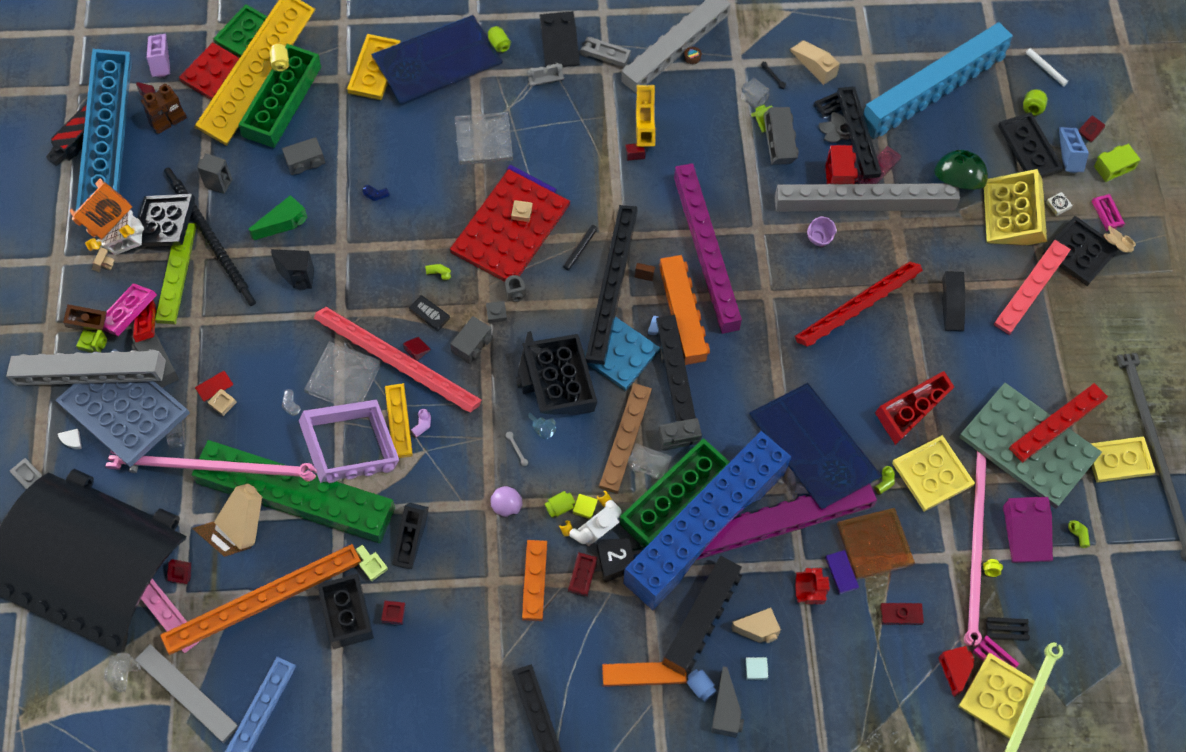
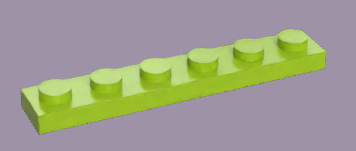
[155,223,196,325]

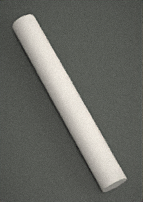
[1026,48,1068,87]

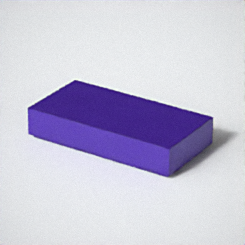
[825,550,859,595]

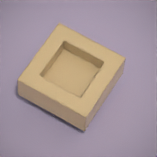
[511,200,533,222]
[208,389,237,416]

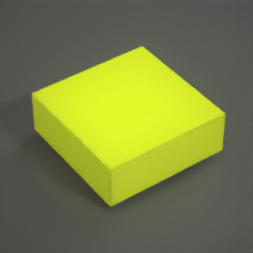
[573,494,598,519]

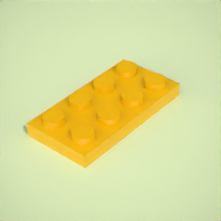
[347,34,401,100]

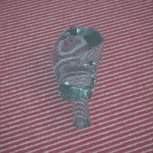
[527,413,556,439]

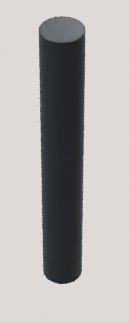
[563,225,598,271]

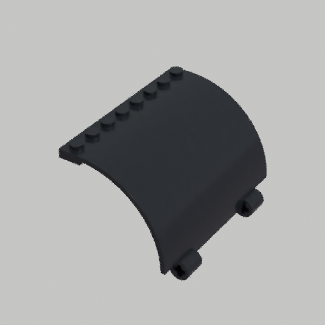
[0,469,187,654]

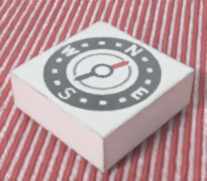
[1046,192,1073,216]

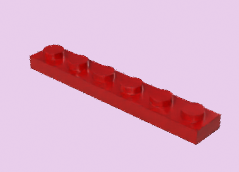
[1009,383,1108,463]

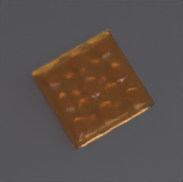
[837,508,915,580]

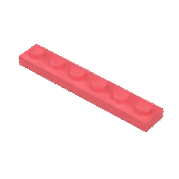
[994,240,1071,335]

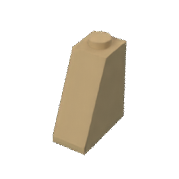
[214,484,262,549]

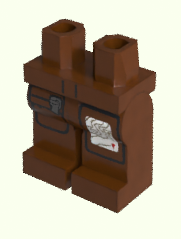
[141,84,187,134]

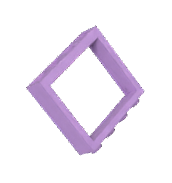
[299,400,399,483]

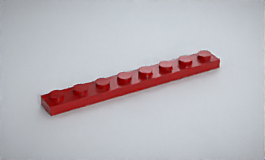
[794,262,923,346]

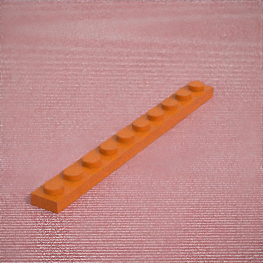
[160,544,361,655]

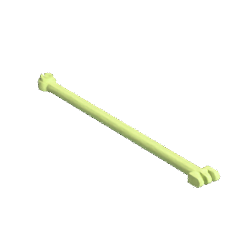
[1005,643,1063,752]

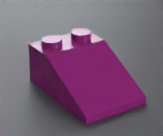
[1003,497,1053,563]

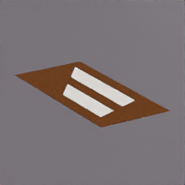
[192,521,251,557]

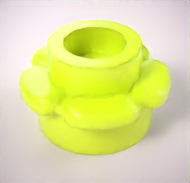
[983,559,1003,577]

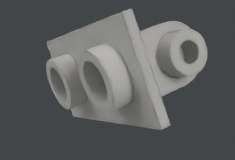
[526,63,564,86]

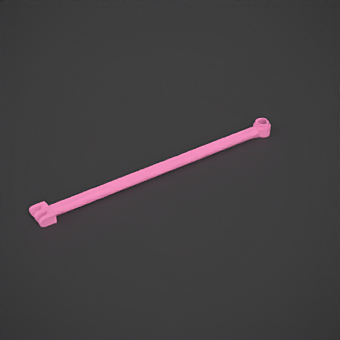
[105,451,317,481]
[964,451,986,647]

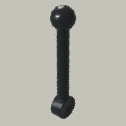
[761,61,786,89]

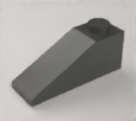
[711,666,744,738]

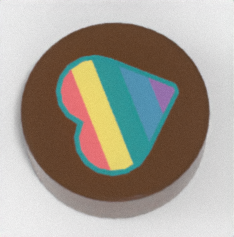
[684,47,702,64]

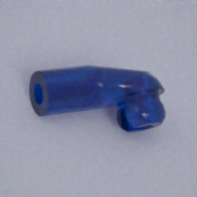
[362,185,390,201]

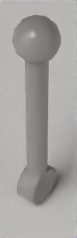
[506,432,528,466]

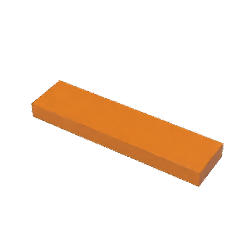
[602,662,687,687]

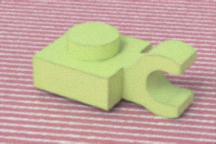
[356,545,388,582]

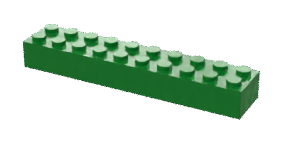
[191,440,395,544]

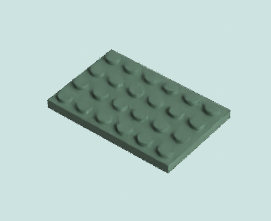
[959,383,1102,509]

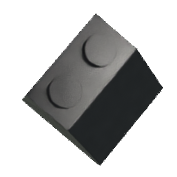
[271,249,314,290]

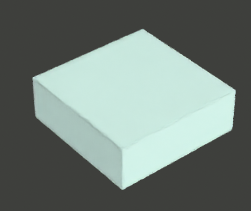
[745,657,768,680]

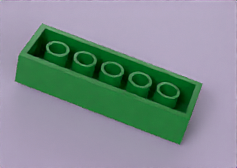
[239,44,321,148]
[619,438,730,548]

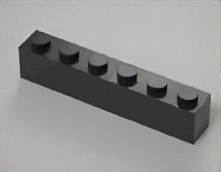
[662,555,743,676]

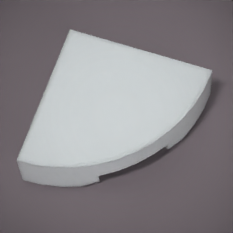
[58,429,82,449]

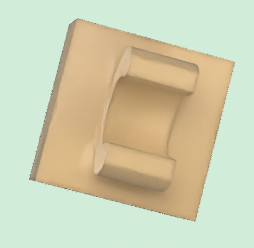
[92,247,114,272]

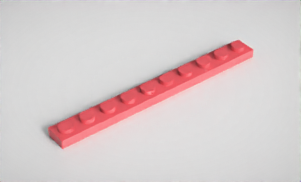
[314,307,482,413]

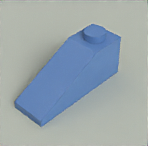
[1059,127,1089,173]

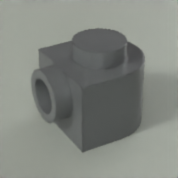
[505,275,526,302]

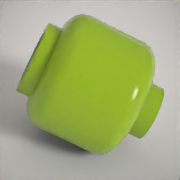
[1023,89,1047,116]

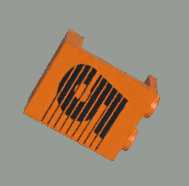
[70,178,132,239]

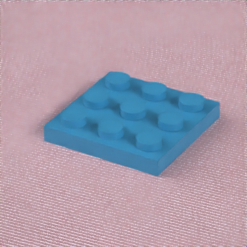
[584,316,660,391]

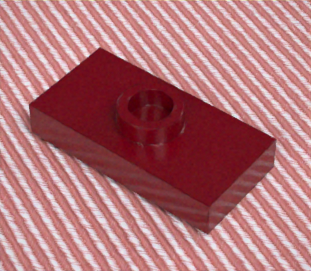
[568,552,598,597]
[880,603,924,625]

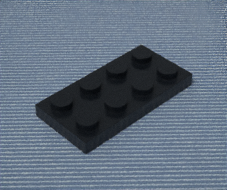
[998,112,1063,178]

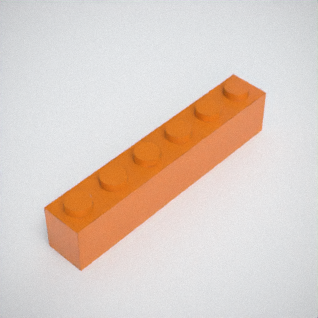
[659,255,710,365]

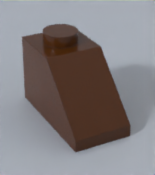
[63,304,107,331]

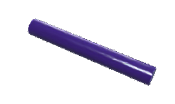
[507,165,557,193]

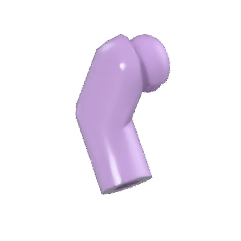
[411,409,431,438]

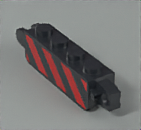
[46,103,87,166]

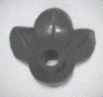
[818,112,850,143]

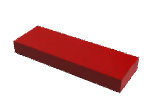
[133,300,156,342]

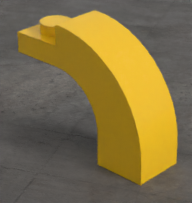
[636,85,656,146]

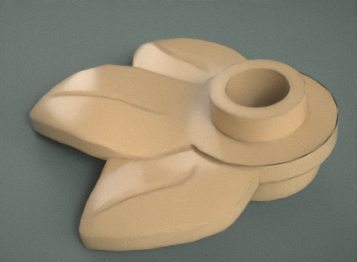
[1104,226,1136,252]

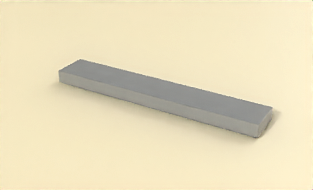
[135,644,239,743]

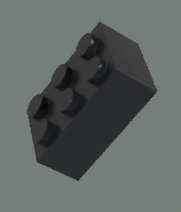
[317,573,374,649]

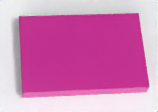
[103,283,157,336]

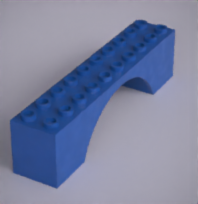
[623,431,791,611]

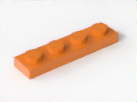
[522,540,547,621]

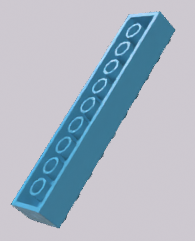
[863,22,1013,139]
[76,49,131,211]

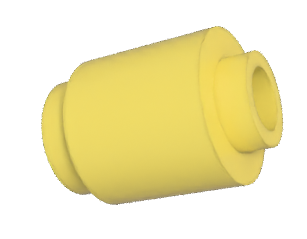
[270,44,289,72]

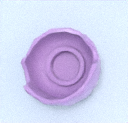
[807,216,837,247]
[490,486,522,517]

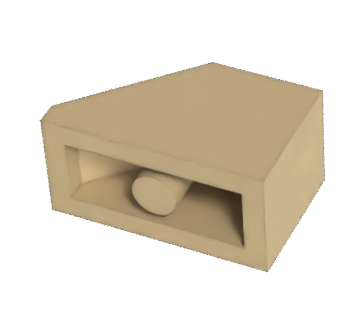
[731,608,781,643]

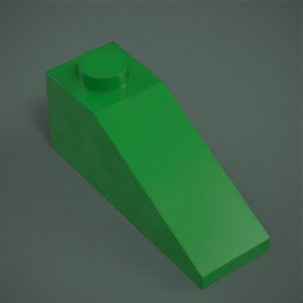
[249,195,308,240]

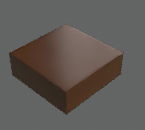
[635,263,655,281]

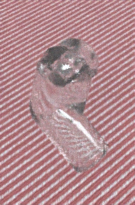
[282,390,300,416]

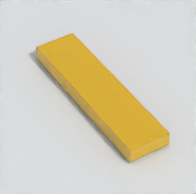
[385,383,413,458]

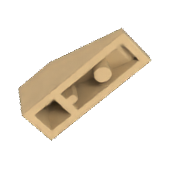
[790,40,840,85]

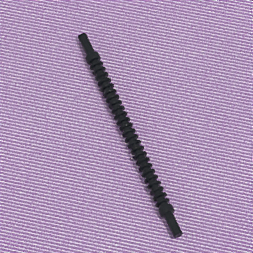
[164,167,256,306]

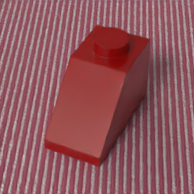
[938,646,974,697]

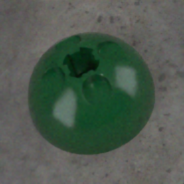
[934,150,988,189]

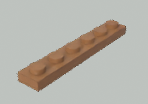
[599,383,652,494]

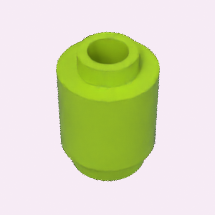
[488,26,511,52]
[544,491,575,518]

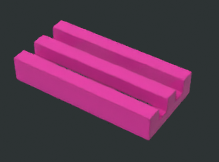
[1092,194,1125,231]
[973,636,1020,668]

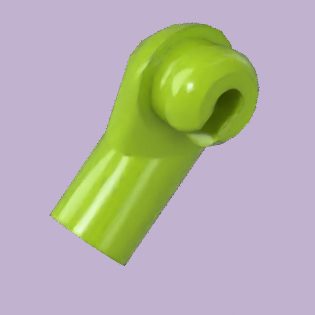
[425,264,451,280]
[874,466,895,495]
[1068,520,1090,548]

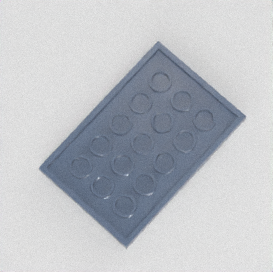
[56,349,190,467]

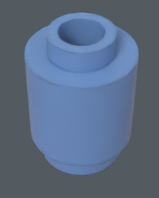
[687,669,717,702]

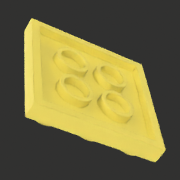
[892,435,975,512]
[958,653,1045,739]

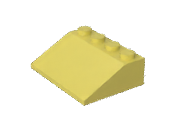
[984,169,1047,245]

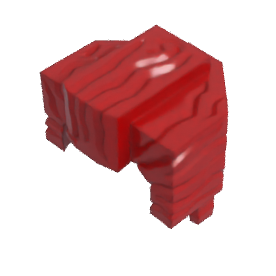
[795,568,830,604]

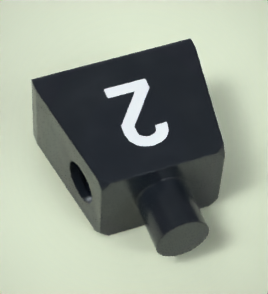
[596,539,644,582]

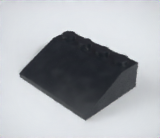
[522,334,597,415]

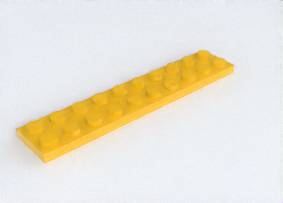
[195,0,315,146]

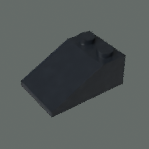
[539,11,580,67]

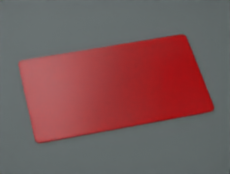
[195,371,233,402]

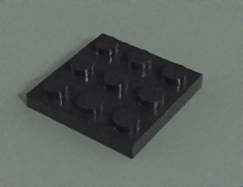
[138,194,195,247]
[1042,216,1119,287]

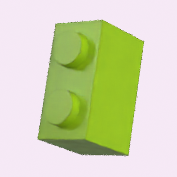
[1094,143,1141,182]

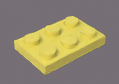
[1091,436,1155,483]

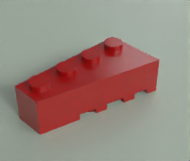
[875,371,954,445]

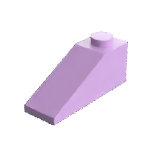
[147,34,170,77]

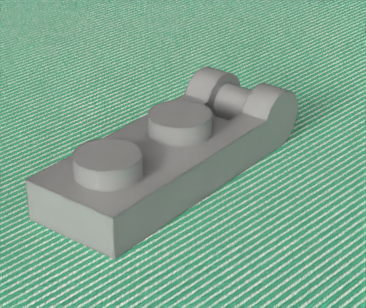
[580,37,631,67]

